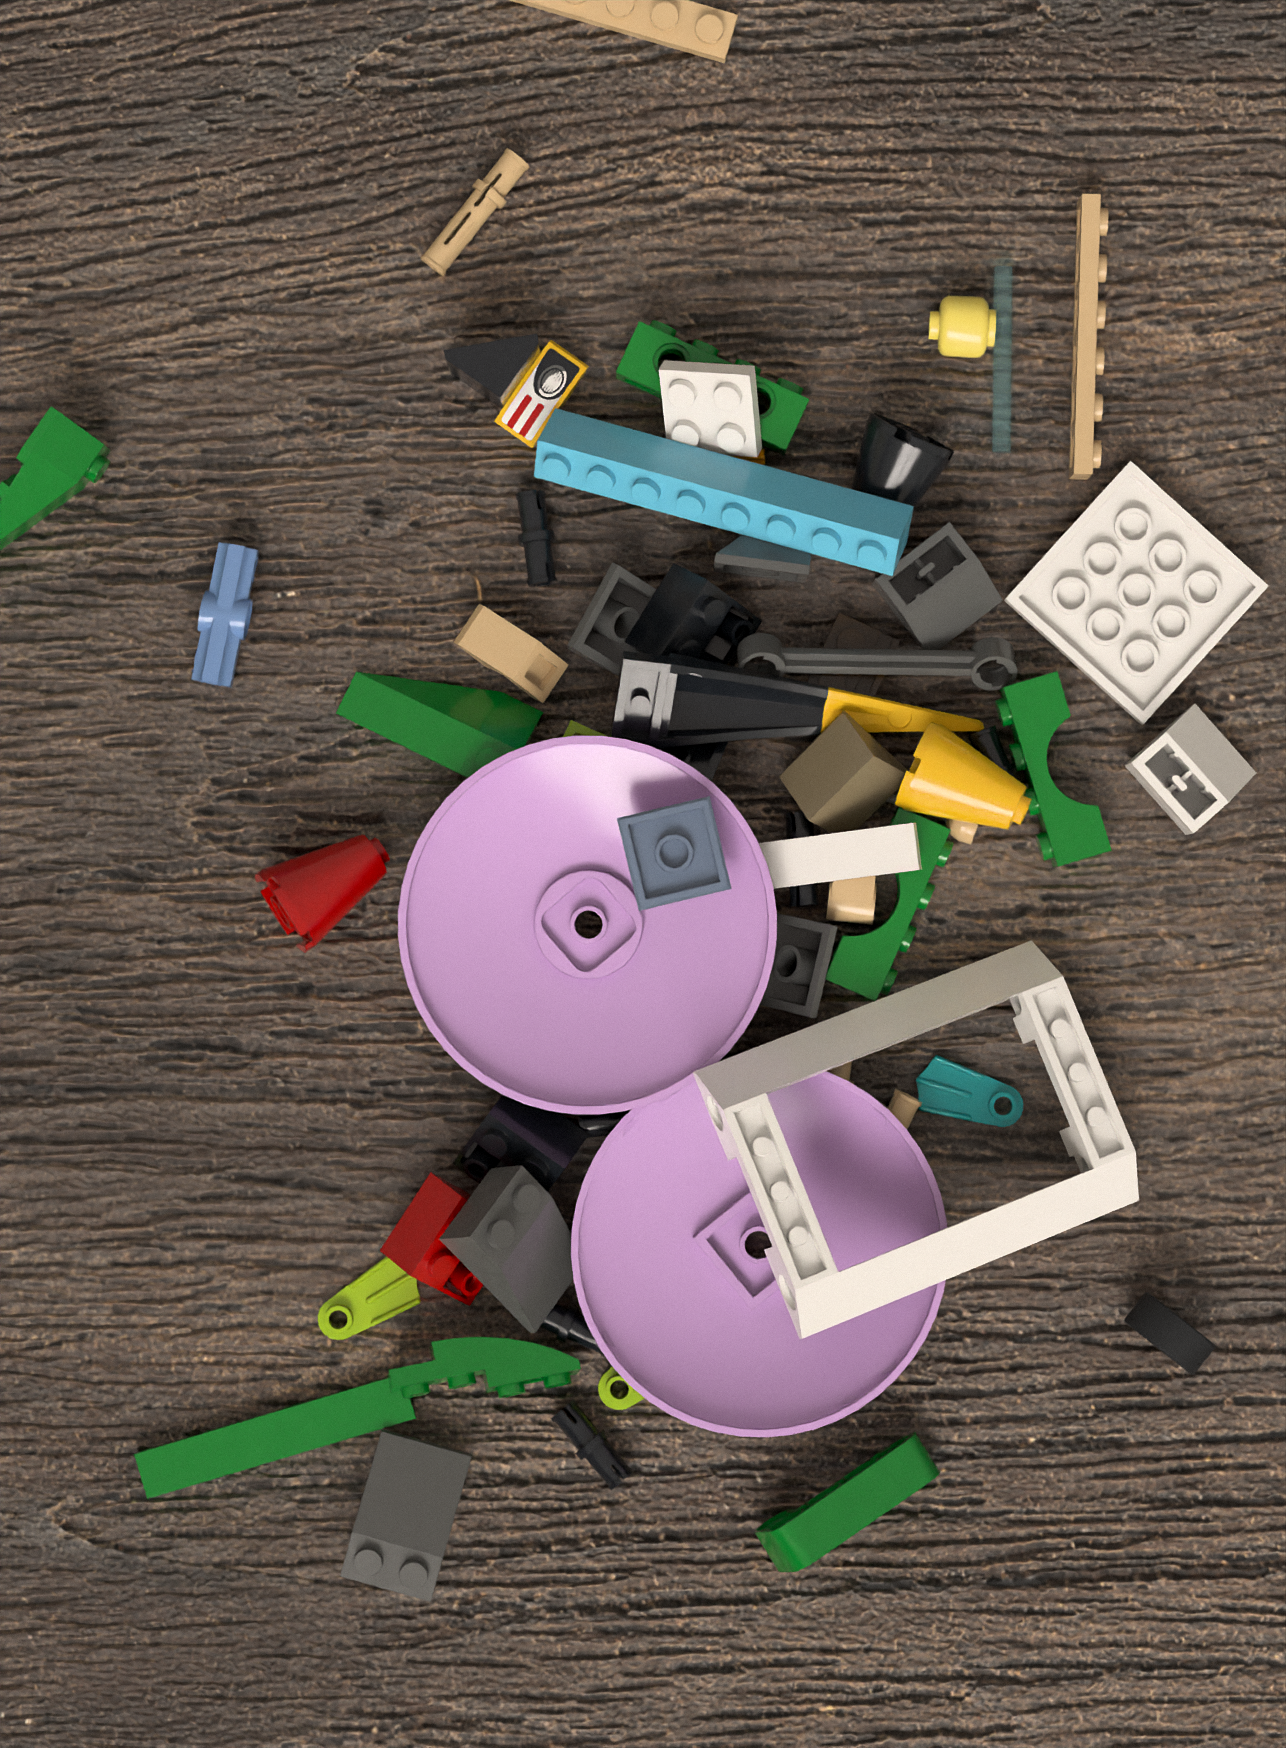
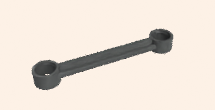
[737,633,1018,690]

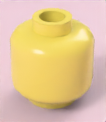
[928,296,996,358]

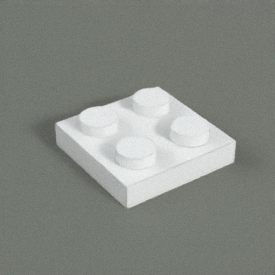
[659,360,762,457]

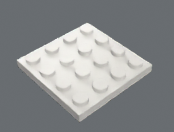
[1004,461,1269,725]

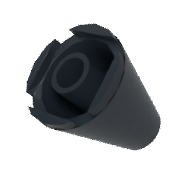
[851,413,954,507]

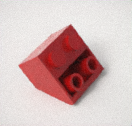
[380,1172,483,1306]

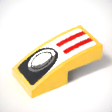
[494,340,589,448]

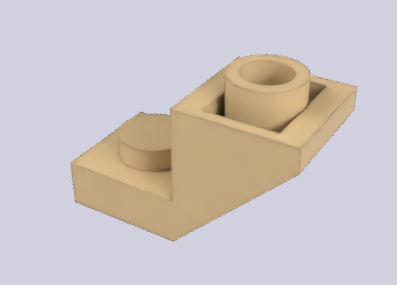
[454,604,569,703]

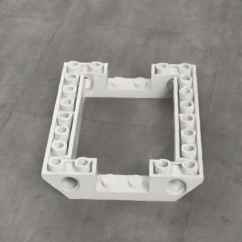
[693,940,1139,1339]

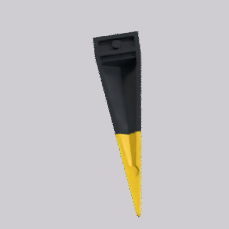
[610,651,984,749]

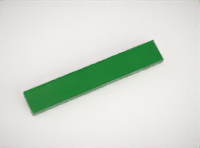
[134,1377,417,1499]

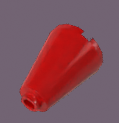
[255,834,390,953]

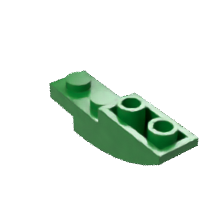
[387,1337,581,1399]

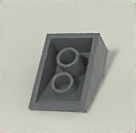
[439,1165,573,1333]
[340,1429,472,1602]

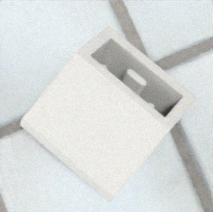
[1124,703,1256,835]

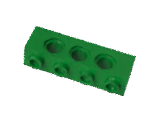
[616,320,809,455]

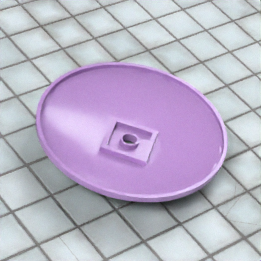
[571,1071,947,1437]

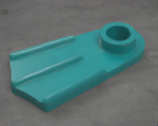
[916,1055,1023,1127]

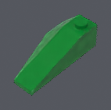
[0,406,111,551]
[336,672,543,778]

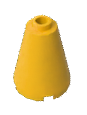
[895,722,1032,830]

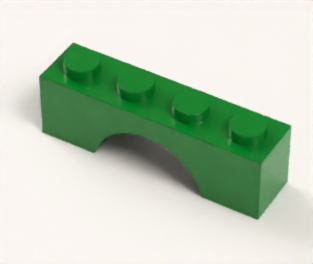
[995,671,1112,868]
[825,807,954,1001]

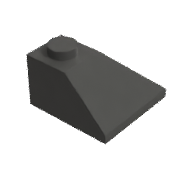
[713,535,811,583]

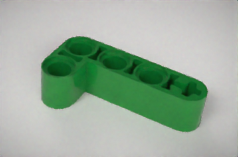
[754,1432,940,1572]

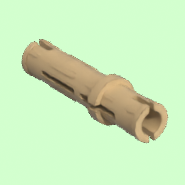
[420,148,530,276]

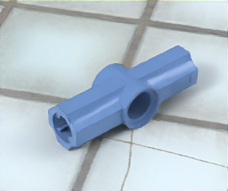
[191,542,259,688]

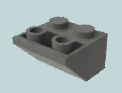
[872,522,1003,650]

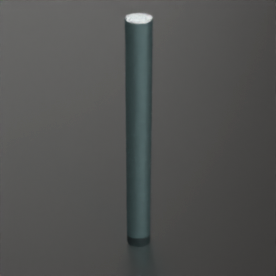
[992,266,1013,454]

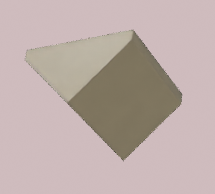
[779,710,908,833]

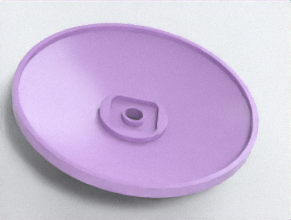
[398,736,777,1115]

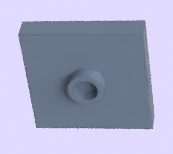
[617,796,732,911]

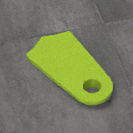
[318,1256,421,1340]

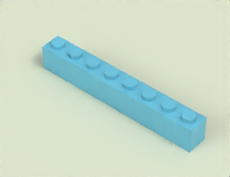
[534,408,914,576]

